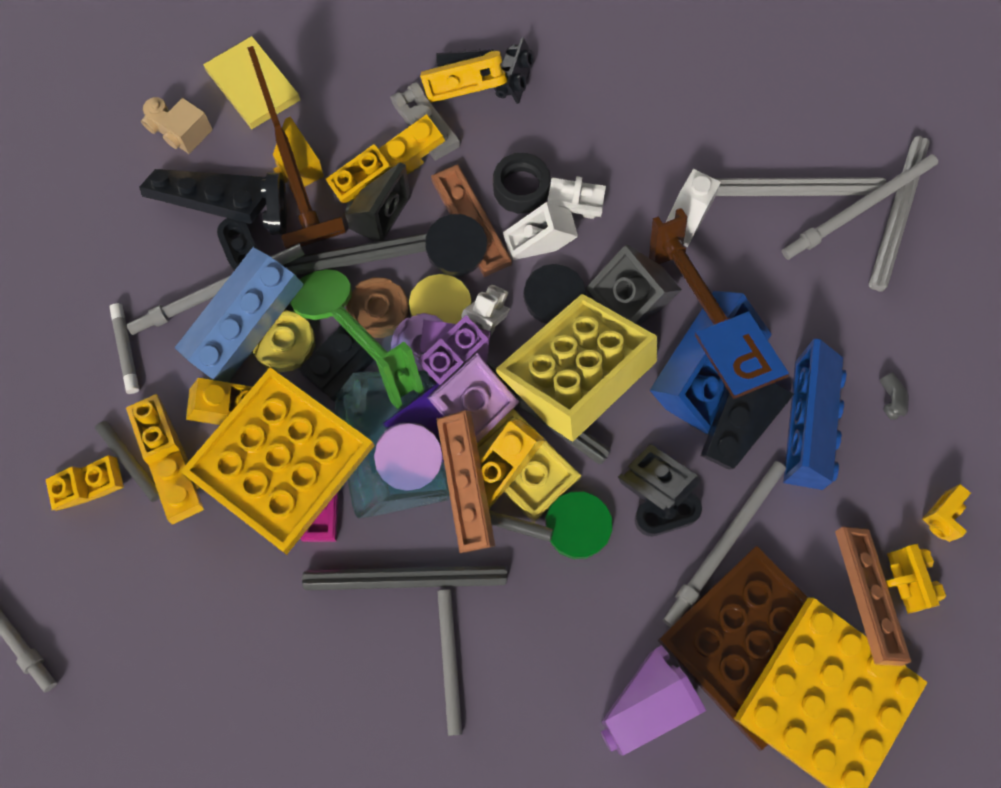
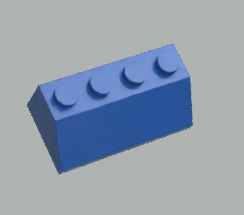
[650,291,772,434]
[783,338,847,490]

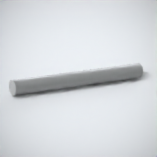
[437,590,462,736]

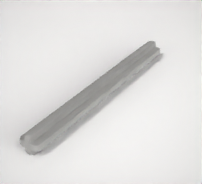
[869,136,930,292]
[714,177,887,196]

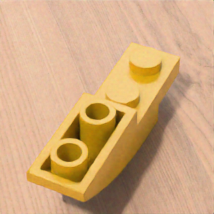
[326,114,445,204]
[126,394,204,525]

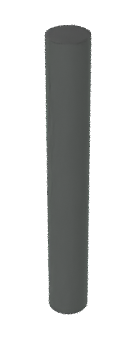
[95,421,160,502]
[489,510,554,542]

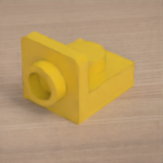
[922,484,971,542]

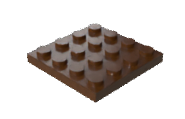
[657,546,808,751]

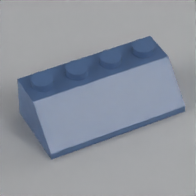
[175,247,304,382]

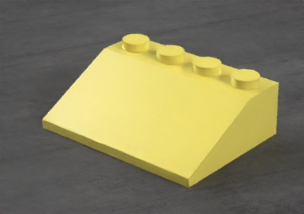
[496,294,657,442]

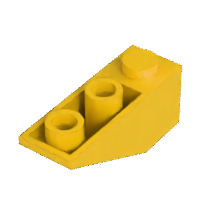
[186,378,252,425]
[480,419,546,509]

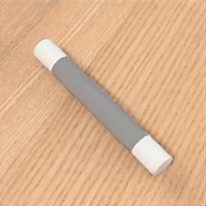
[109,303,139,394]

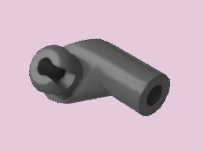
[880,372,909,420]

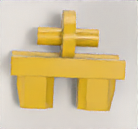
[886,544,946,614]

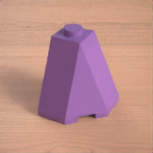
[600,645,707,756]

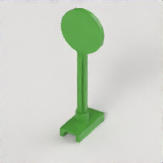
[290,269,425,409]

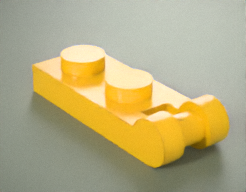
[420,51,507,103]

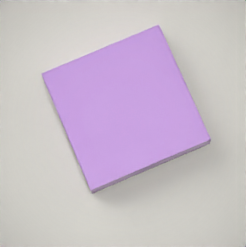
[427,353,519,443]

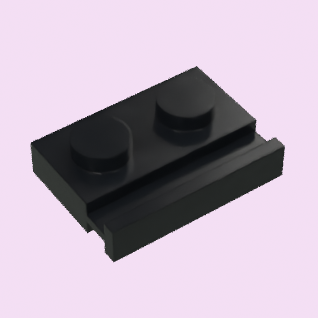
[298,326,374,402]
[618,444,701,517]

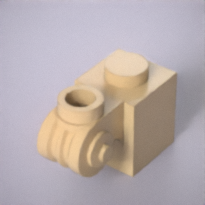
[141,97,213,154]

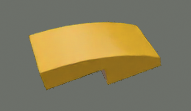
[45,455,124,511]

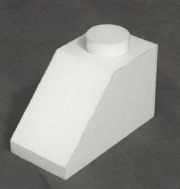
[666,169,721,247]
[503,202,578,260]

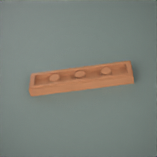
[431,164,512,277]
[437,410,495,553]
[835,526,911,666]

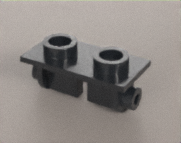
[494,37,534,104]

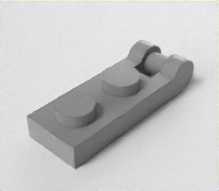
[390,82,460,161]

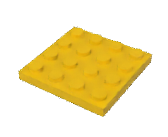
[180,367,375,555]
[734,597,928,788]

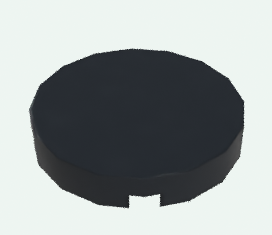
[425,214,487,276]
[523,264,586,324]

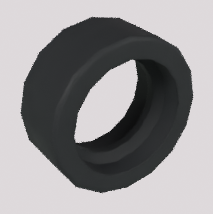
[493,153,550,214]

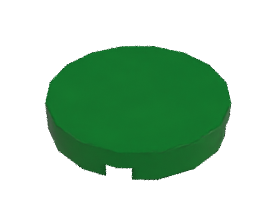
[545,492,612,559]

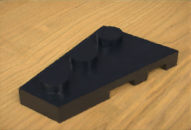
[700,383,794,469]

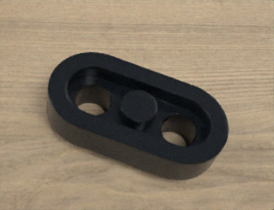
[261,172,287,235]
[217,218,258,271]
[635,493,702,537]

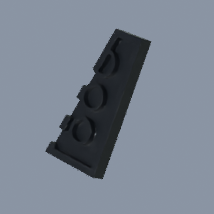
[139,169,266,224]

